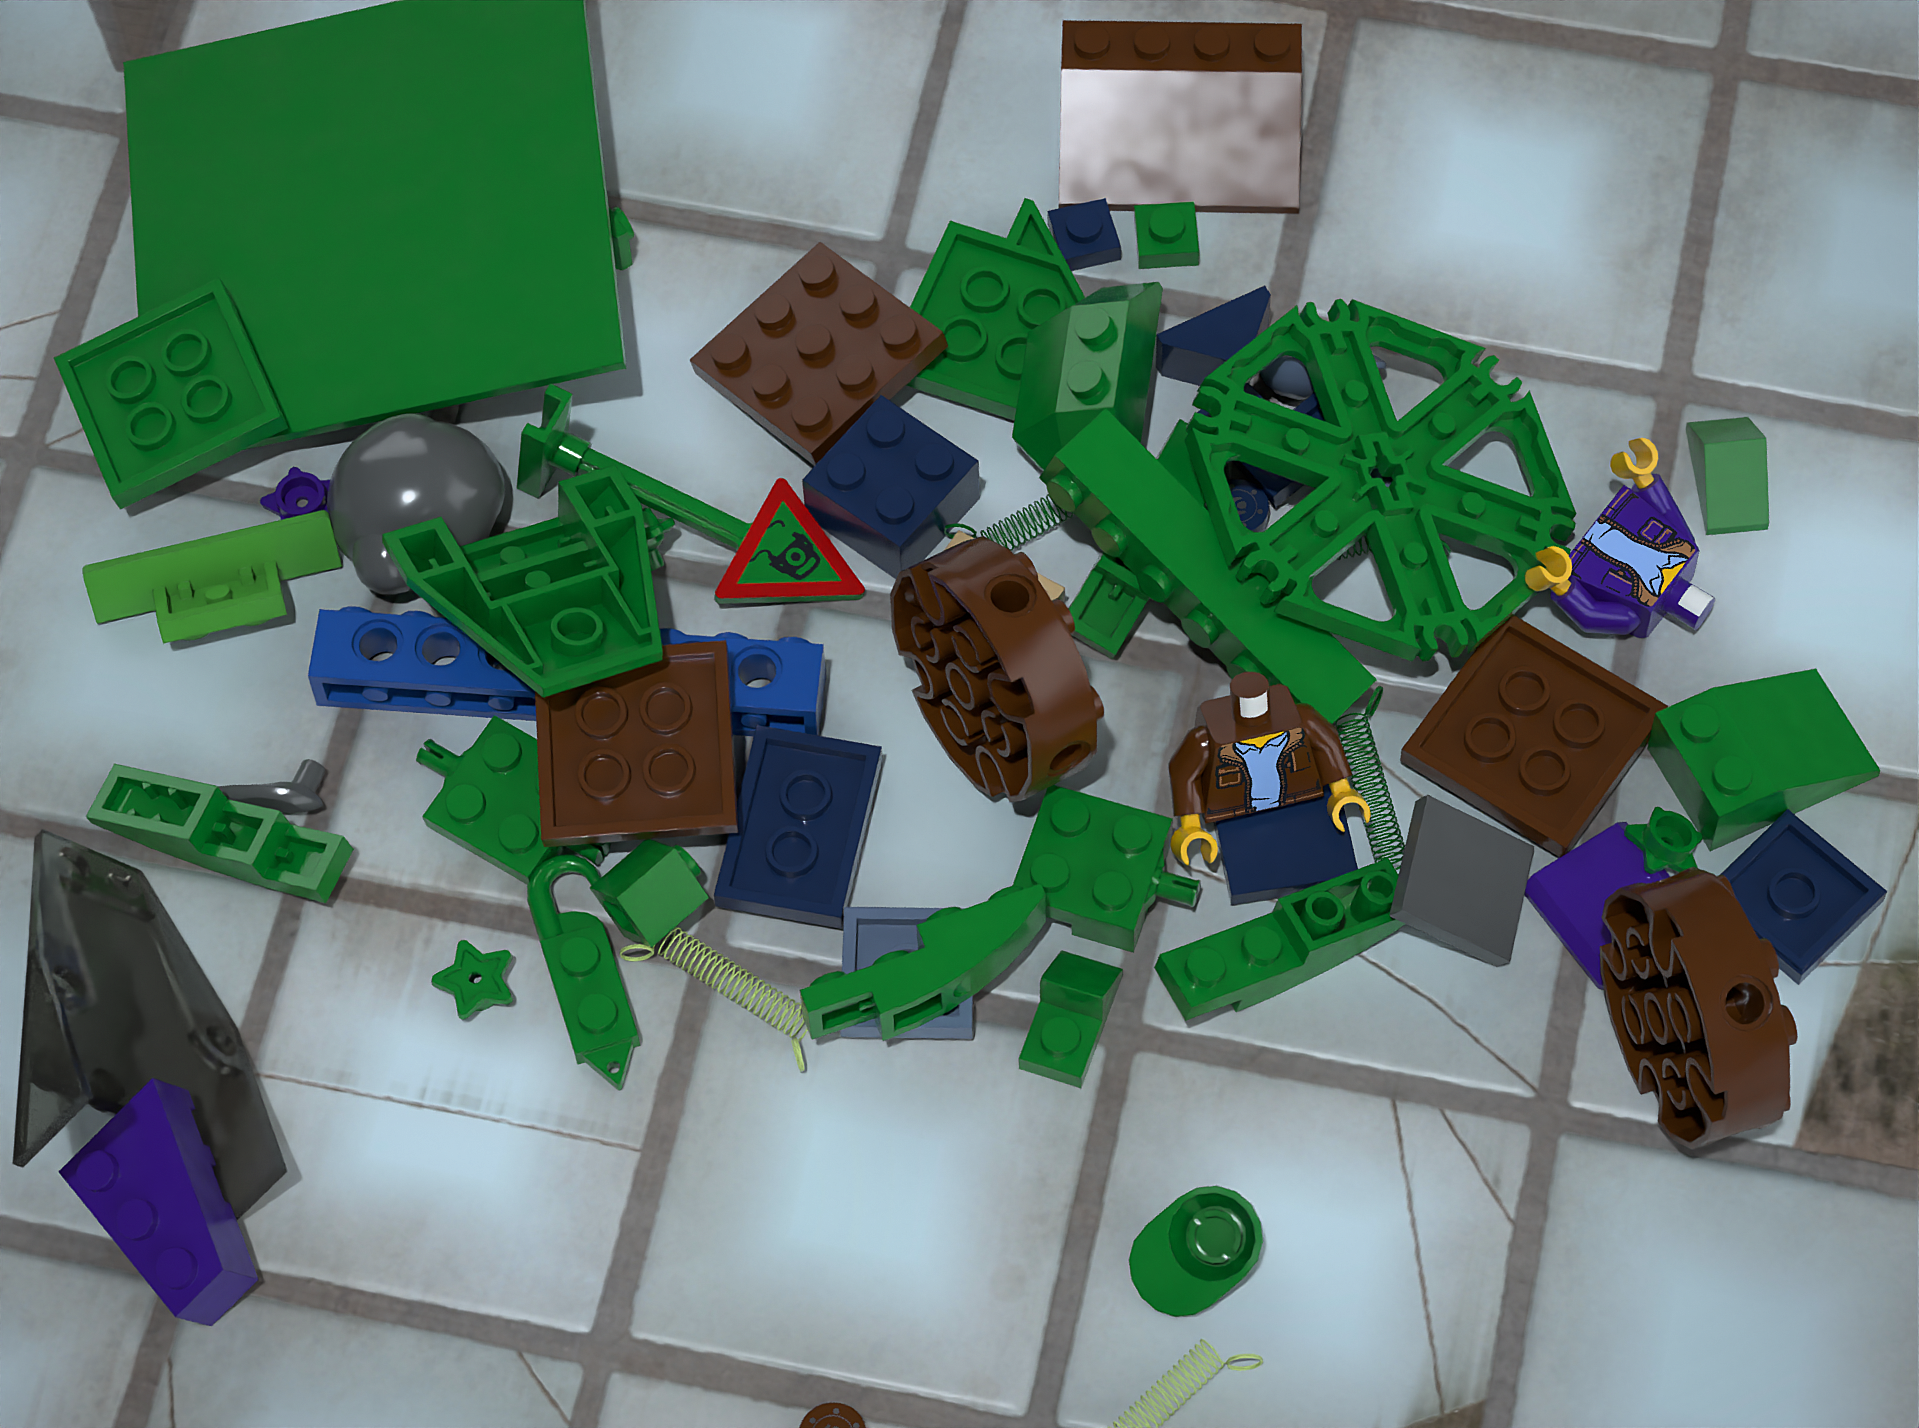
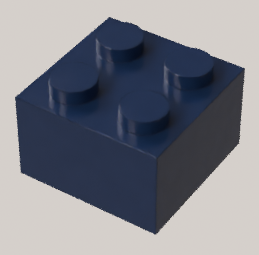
[802,395,980,579]

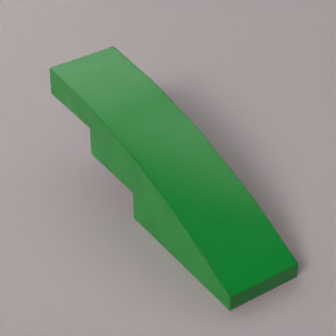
[85,763,354,903]

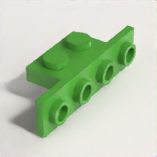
[82,510,342,644]

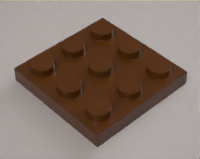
[689,242,948,466]
[1400,615,1668,857]
[535,640,738,847]

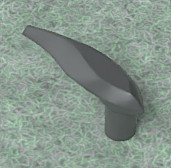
[218,759,325,813]

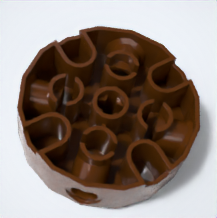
[890,536,1104,802]
[1600,867,1798,1149]

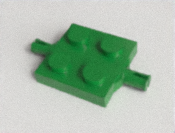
[416,715,611,884]

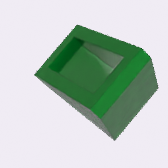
[1685,417,1769,535]

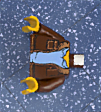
[1168,672,1371,866]

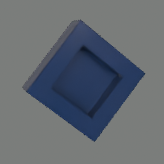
[1047,198,1121,271]

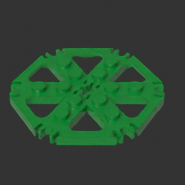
[1184,299,1576,662]

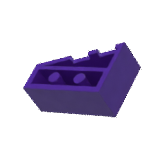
[58,1078,259,1326]

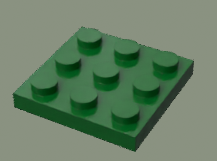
[54,277,288,510]

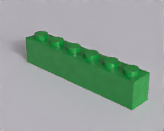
[1039,408,1377,724]

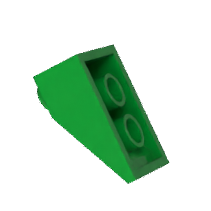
[1647,668,1881,852]

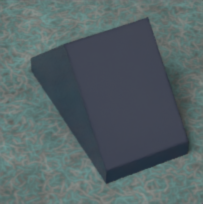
[1156,285,1271,386]

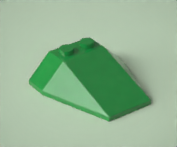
[382,465,663,697]

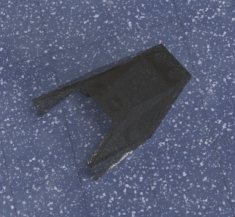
[12,829,288,1220]

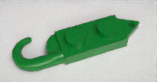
[527,854,641,1090]

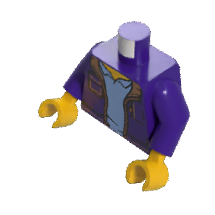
[1525,438,1715,638]

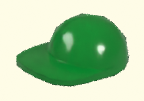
[1129,1185,1263,1317]

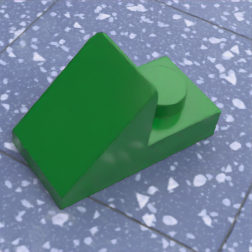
[1019,950,1123,1088]

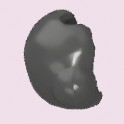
[327,413,505,595]

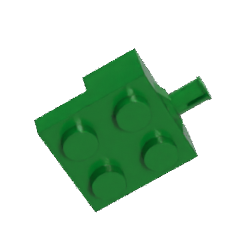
[1012,785,1201,953]

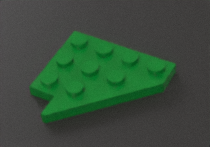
[906,198,1085,420]

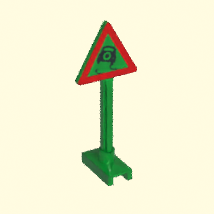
[516,383,865,604]

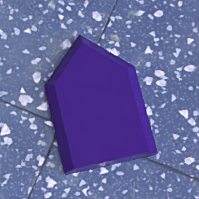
[1524,822,1670,990]

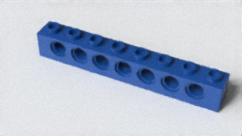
[308,606,826,737]

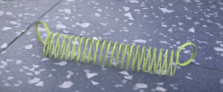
[619,927,808,1072]
[1107,1339,1263,1428]

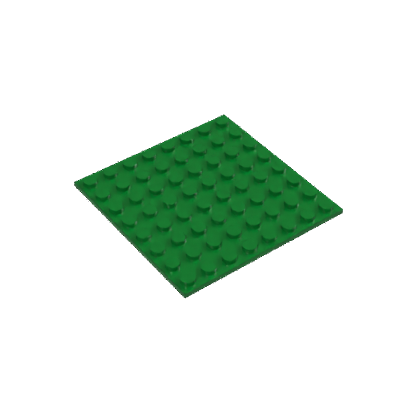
[123,0,627,450]

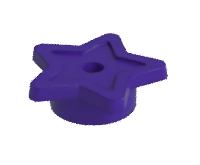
[260,467,331,520]

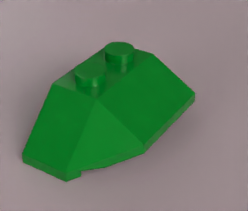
[1012,282,1163,471]

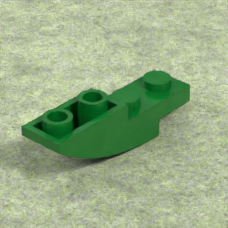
[1068,419,1227,659]
[1154,858,1405,1021]
[799,883,1046,1041]

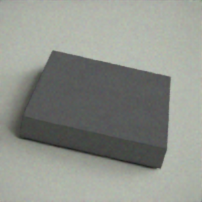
[1389,795,1534,967]

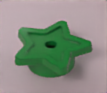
[1624,807,1703,874]
[431,940,513,1020]

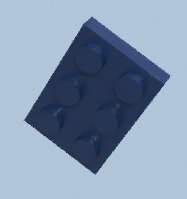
[714,725,883,929]

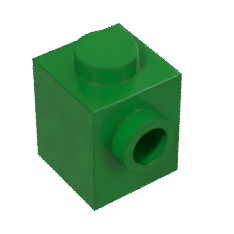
[590,839,709,948]

